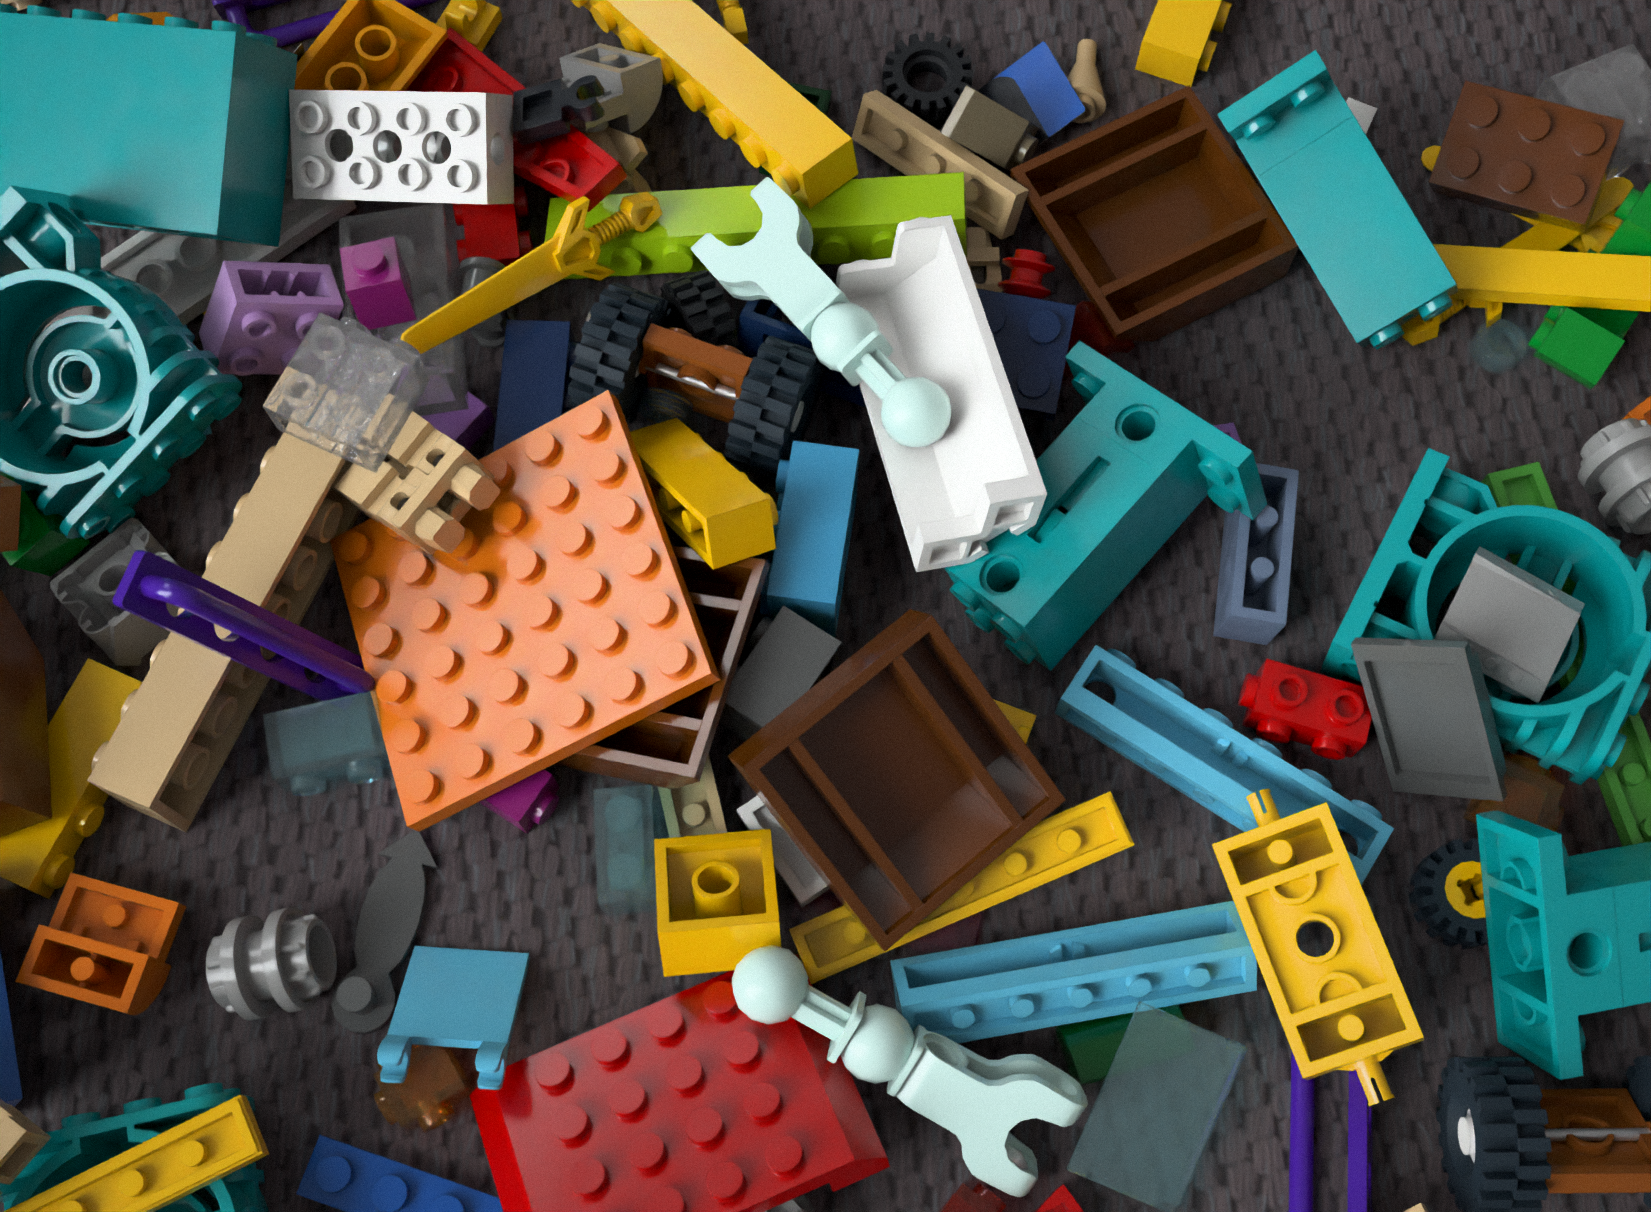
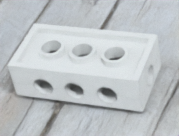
[289,89,514,204]

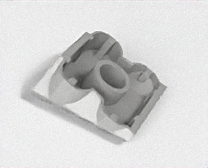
[50,518,179,666]
[1434,546,1585,703]

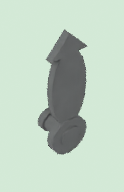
[331,830,439,1034]

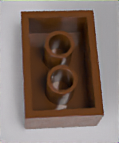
[1429,80,1625,234]

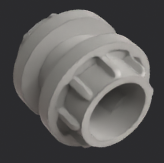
[1578,418,1651,534]
[206,907,337,1021]

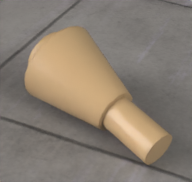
[1067,39,1106,123]

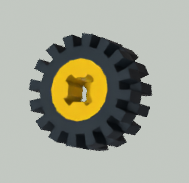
[1408,838,1489,949]

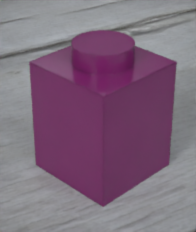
[340,237,417,331]
[479,769,560,834]

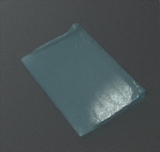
[1066,1001,1248,1212]

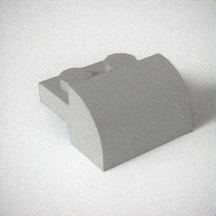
[560,43,663,134]

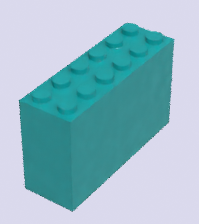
[0,3,298,247]

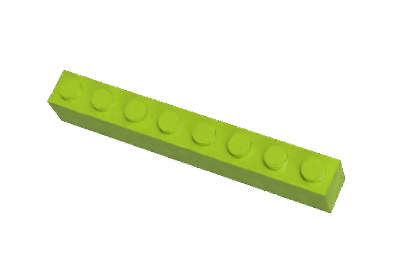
[544,172,967,279]

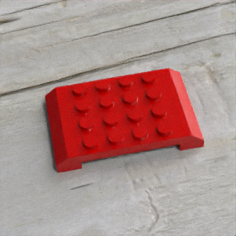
[469,954,890,1212]

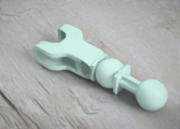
[691,177,951,447]
[732,945,1088,1197]

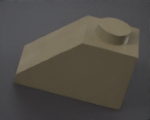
[940,85,1039,171]

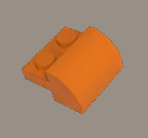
[15,872,186,1016]

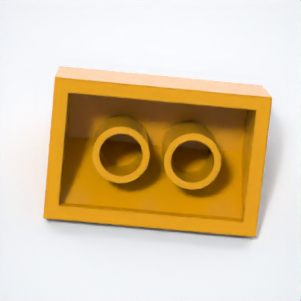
[294,0,448,91]

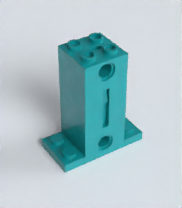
[1217,50,1458,350]
[944,340,1267,671]
[1476,810,1651,1080]

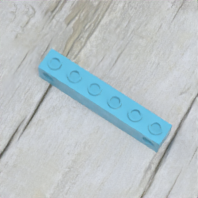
[1055,645,1394,885]
[890,901,1257,1043]

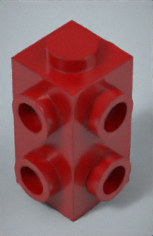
[452,182,534,266]
[1238,659,1372,760]

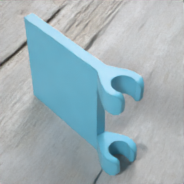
[377,946,530,1090]

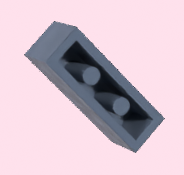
[1213,463,1299,645]

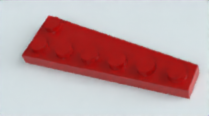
[406,27,628,212]

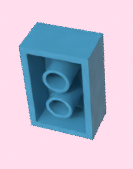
[760,440,859,638]

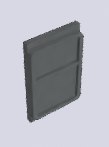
[1351,637,1507,801]

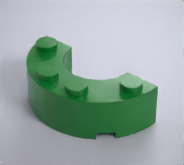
[1527,181,1651,389]

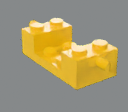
[1212,788,1424,1106]

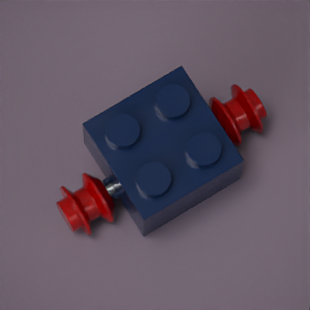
[976,249,1076,421]

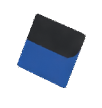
[977,42,1085,146]

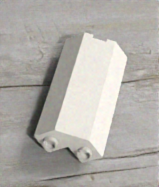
[835,215,1047,572]

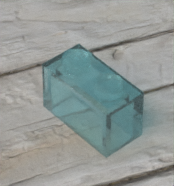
[263,690,391,796]
[593,784,660,916]

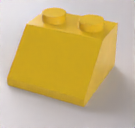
[654,829,781,977]

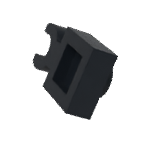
[512,75,605,146]

